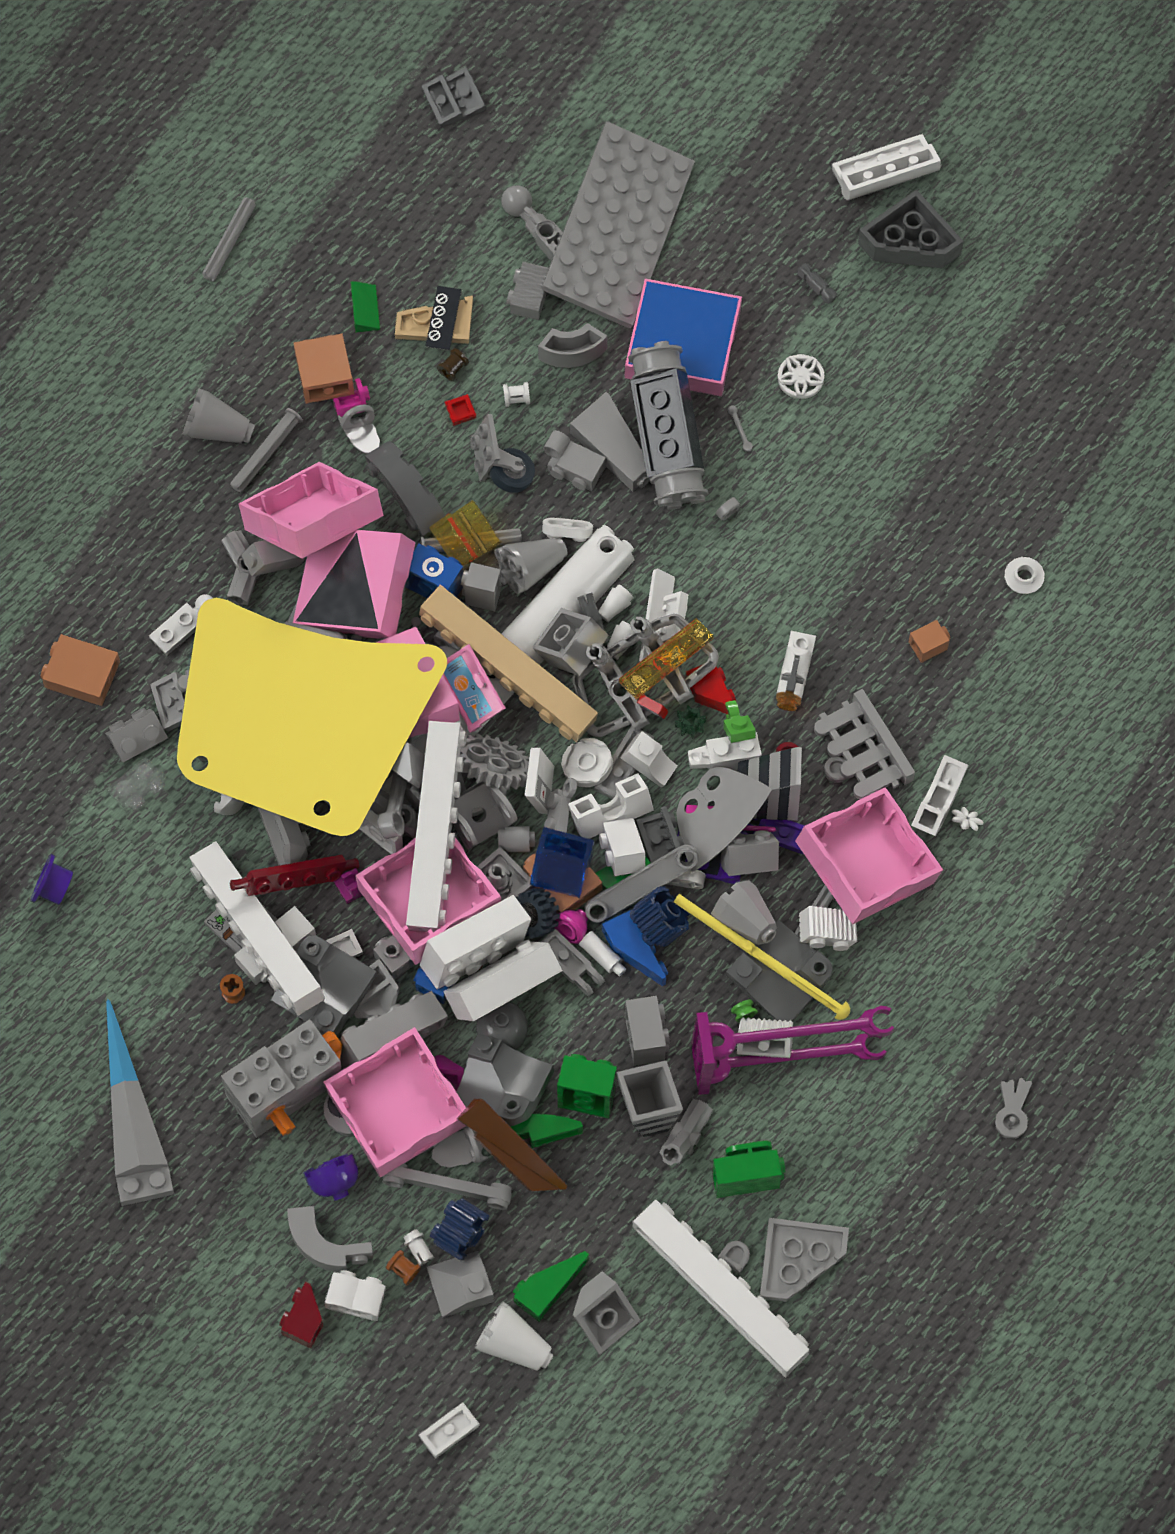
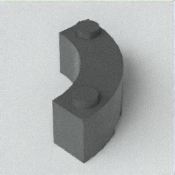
[364,440,448,536]

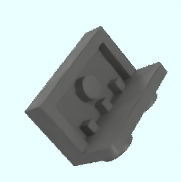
[636,806,684,863]

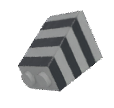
[738,747,802,821]
[616,1061,683,1137]

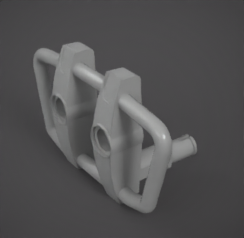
[572,614,719,737]

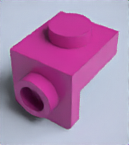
[333,378,370,417]

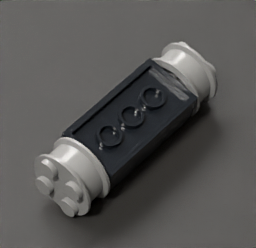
[628,341,708,510]

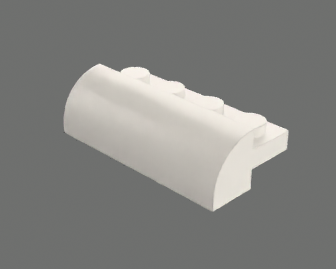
[832,134,941,200]

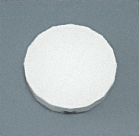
[561,738,613,787]

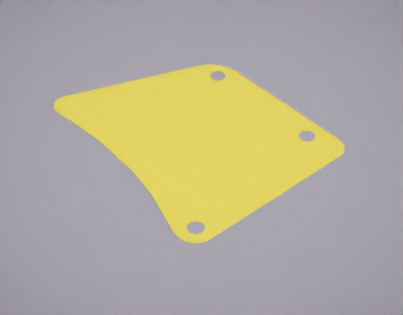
[177,598,447,836]

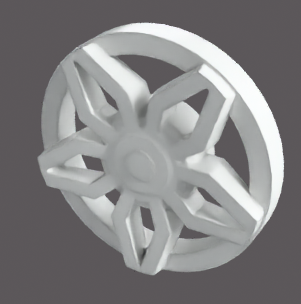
[778,355,824,399]

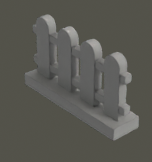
[814,689,915,799]

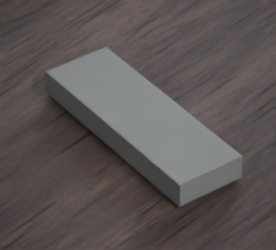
[594,725,654,799]

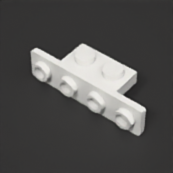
[639,569,688,667]

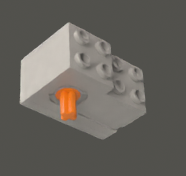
[221,1019,343,1138]

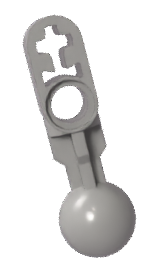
[501,185,562,261]

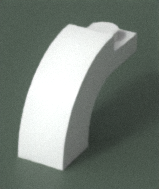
[911,755,969,836]

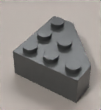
[858,190,964,268]

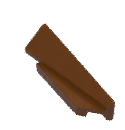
[456,1099,568,1191]

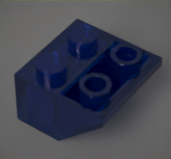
[530,827,594,898]

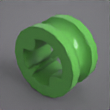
[731,999,758,1023]

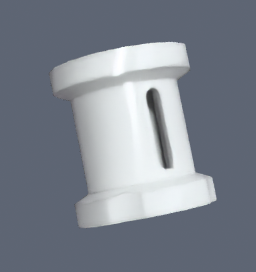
[503,382,530,407]

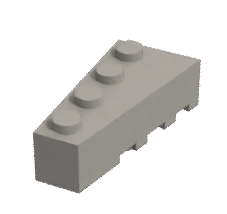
[340,991,448,1070]

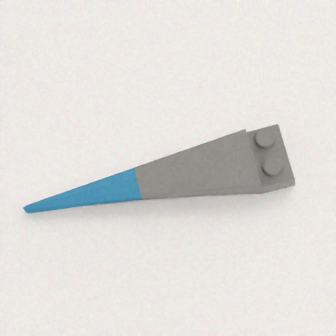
[106,999,174,1206]

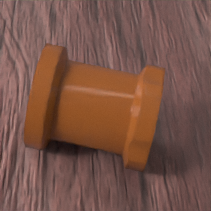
[220,974,245,1004]
[386,1250,421,1285]

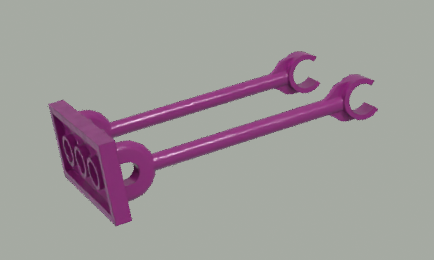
[691,1006,894,1095]

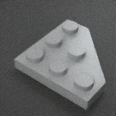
[760,1218,849,1302]

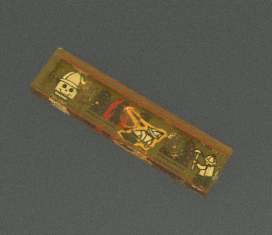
[619,618,713,699]

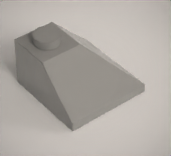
[427,1251,494,1318]
[573,1272,641,1355]

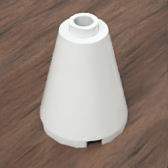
[475,1302,553,1371]

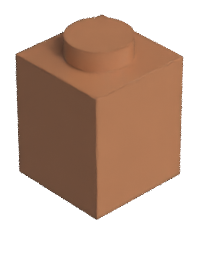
[909,620,950,663]

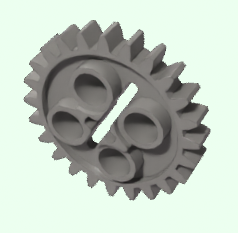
[460,733,529,790]

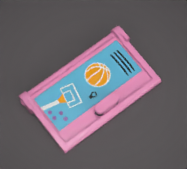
[443,644,506,733]

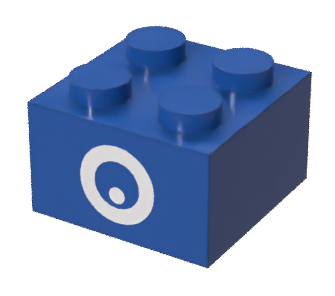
[405,543,463,599]

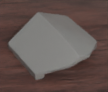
[354,959,400,1019]

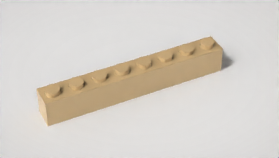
[419,585,598,743]

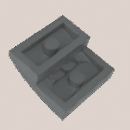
[422,67,487,126]

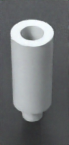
[579,931,626,976]

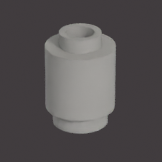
[498,826,535,852]

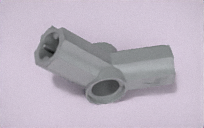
[222,530,260,606]
[660,1099,713,1165]

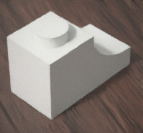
[620,731,678,787]

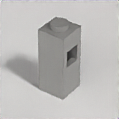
[241,540,307,576]

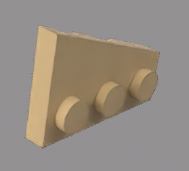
[395,295,473,344]

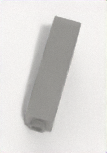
[570,392,650,491]

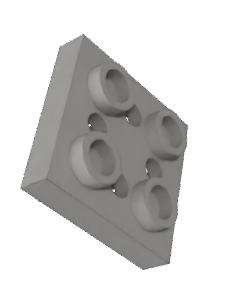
[477,847,535,901]

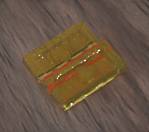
[429,500,501,566]

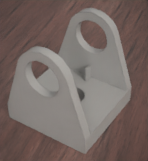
[453,781,517,850]

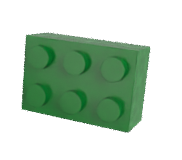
[557,1054,617,1119]

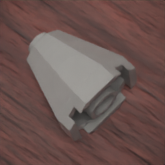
[711,880,777,945]

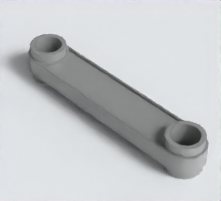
[585,844,699,922]
[382,1164,512,1210]

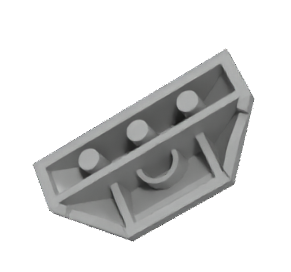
[257,807,311,865]

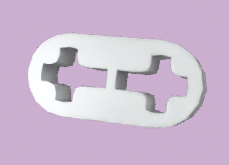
[666,869,706,889]

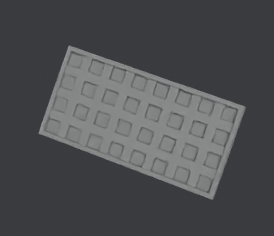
[541,121,695,328]

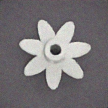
[952,807,984,831]

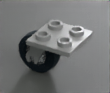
[470,414,535,493]

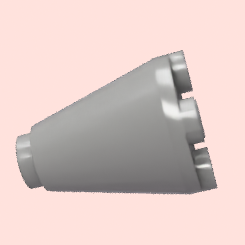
[182,388,255,443]
[495,538,567,594]

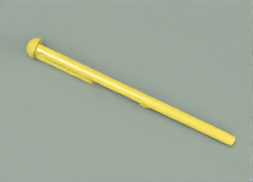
[674,894,850,1020]

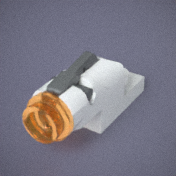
[776,631,816,711]

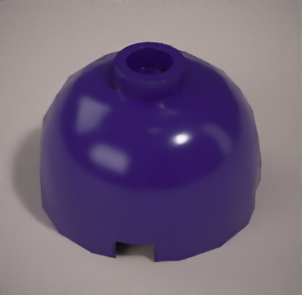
[303,1153,358,1201]

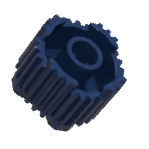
[630,886,689,947]
[430,1198,490,1261]

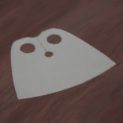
[676,767,773,873]

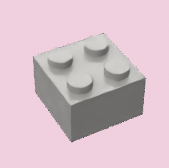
[533,608,609,676]
[625,996,670,1066]

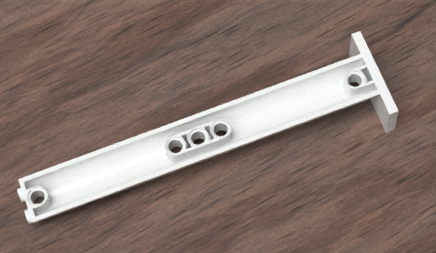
[323,525,634,854]

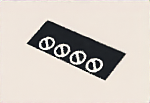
[425,286,462,350]

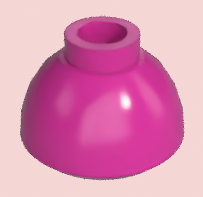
[554,909,588,944]

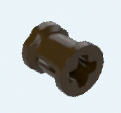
[437,348,469,381]

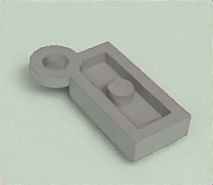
[544,778,577,842]

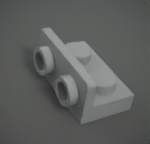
[150,672,186,732]

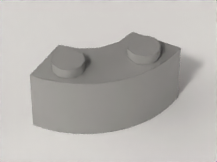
[538,323,607,368]

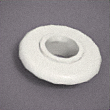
[1005,557,1045,594]

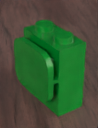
[712,1141,785,1198]

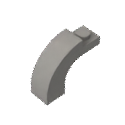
[287,1206,373,1272]

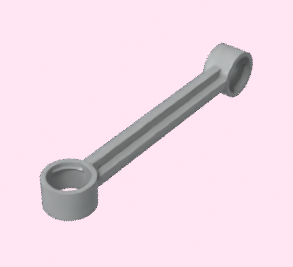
[378,734,422,839]

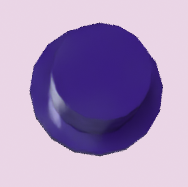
[30,854,73,905]

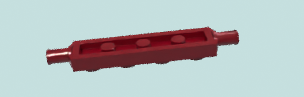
[230,855,359,896]

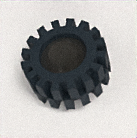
[516,888,560,938]

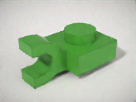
[723,700,756,743]

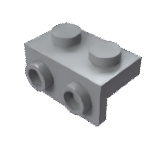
[105,708,168,762]

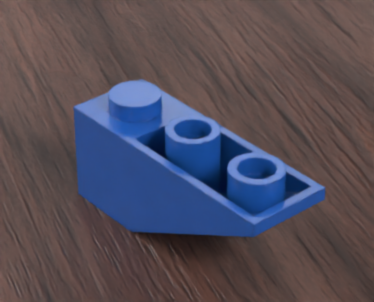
[602,911,668,986]

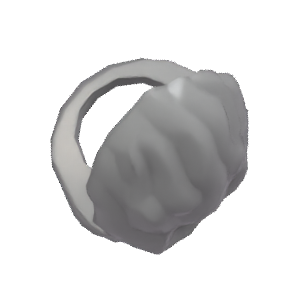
[338,405,380,454]
[432,1126,489,1168]

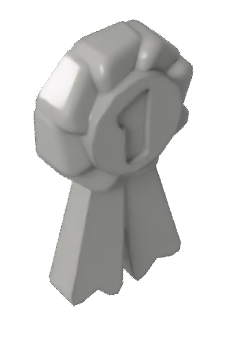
[995,1078,1032,1139]

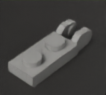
[541,929,605,996]

